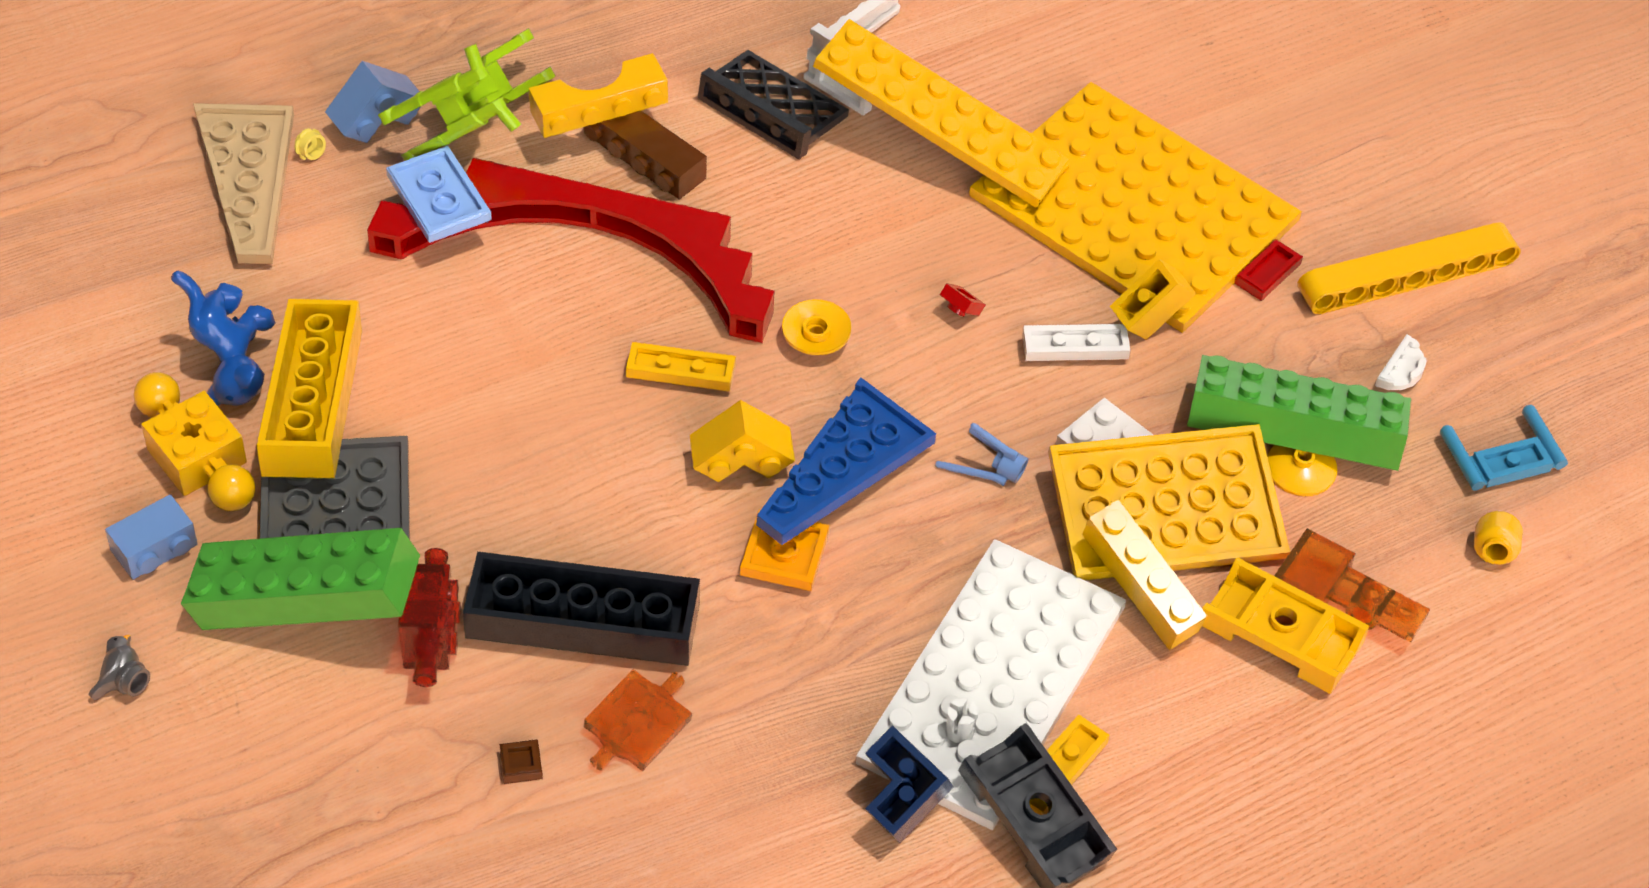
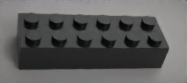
[463,551,700,666]

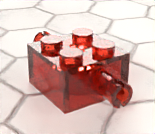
[398,548,461,687]

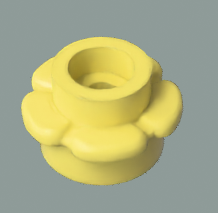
[294,128,326,160]

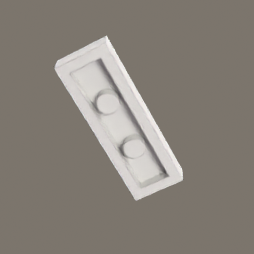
[1022,324,1130,361]

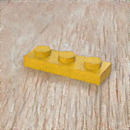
[626,342,736,392]
[1029,714,1110,815]

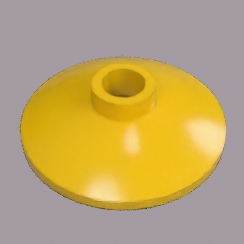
[782,299,852,355]
[1267,445,1337,497]

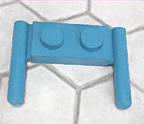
[1440,405,1568,491]

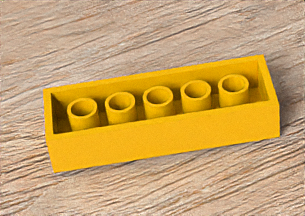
[257,299,362,478]

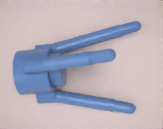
[935,423,1029,486]

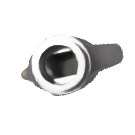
[88,634,150,700]

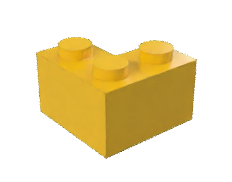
[689,400,795,482]

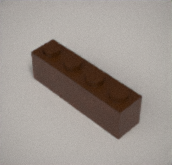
[583,111,707,200]

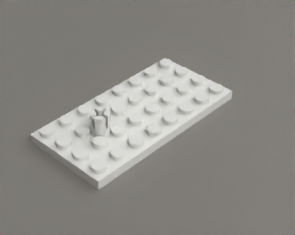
[856,539,1126,831]

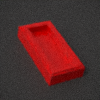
[1234,239,1303,301]

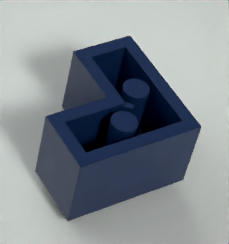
[865,725,954,843]

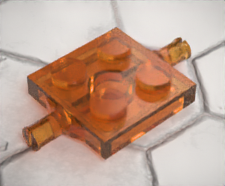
[583,669,692,771]

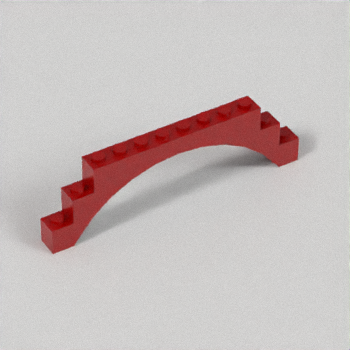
[367,158,775,343]

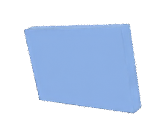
[386,146,492,243]

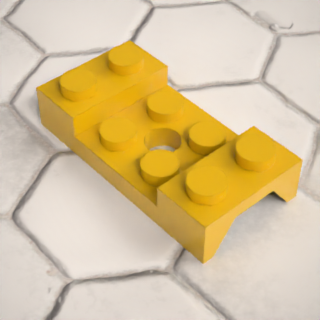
[1202,557,1369,694]

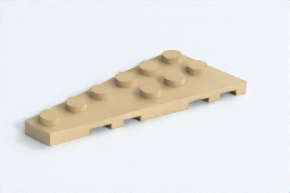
[193,103,294,264]

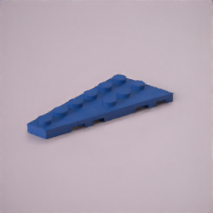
[756,377,936,545]

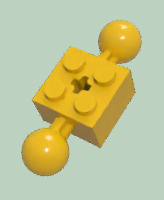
[134,372,255,511]

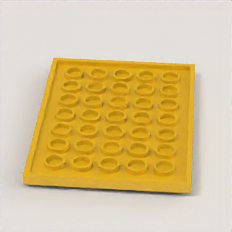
[969,82,1302,333]

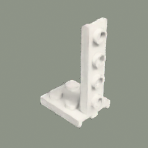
[803,0,900,116]

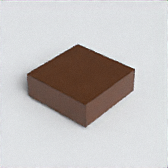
[499,739,543,784]

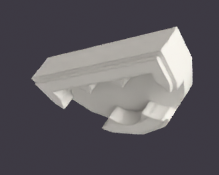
[1375,334,1427,390]

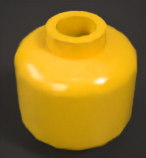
[1474,511,1523,565]

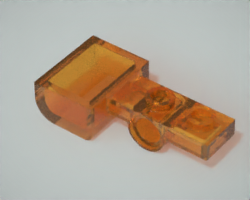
[1274,528,1430,643]

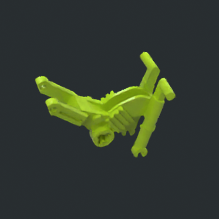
[378,28,556,161]

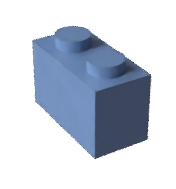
[105,494,198,580]

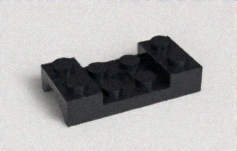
[958,722,1117,888]

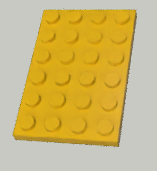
[1048,424,1290,580]

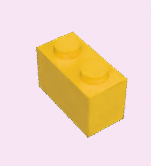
[1110,259,1196,340]

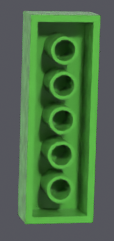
[1187,355,1411,471]
[181,528,420,630]

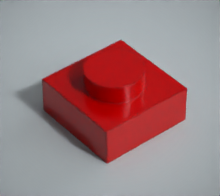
[939,283,986,317]

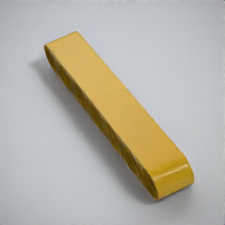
[1297,222,1521,314]

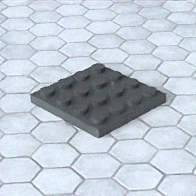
[260,436,410,539]

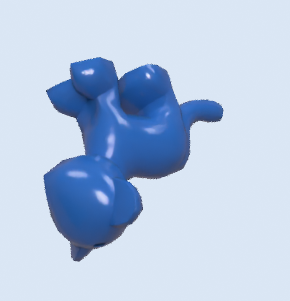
[171,270,276,406]

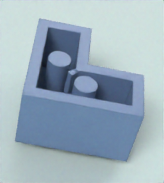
[325,61,421,143]

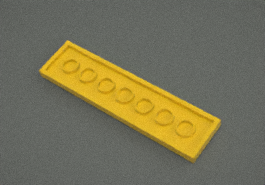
[813,19,1071,208]

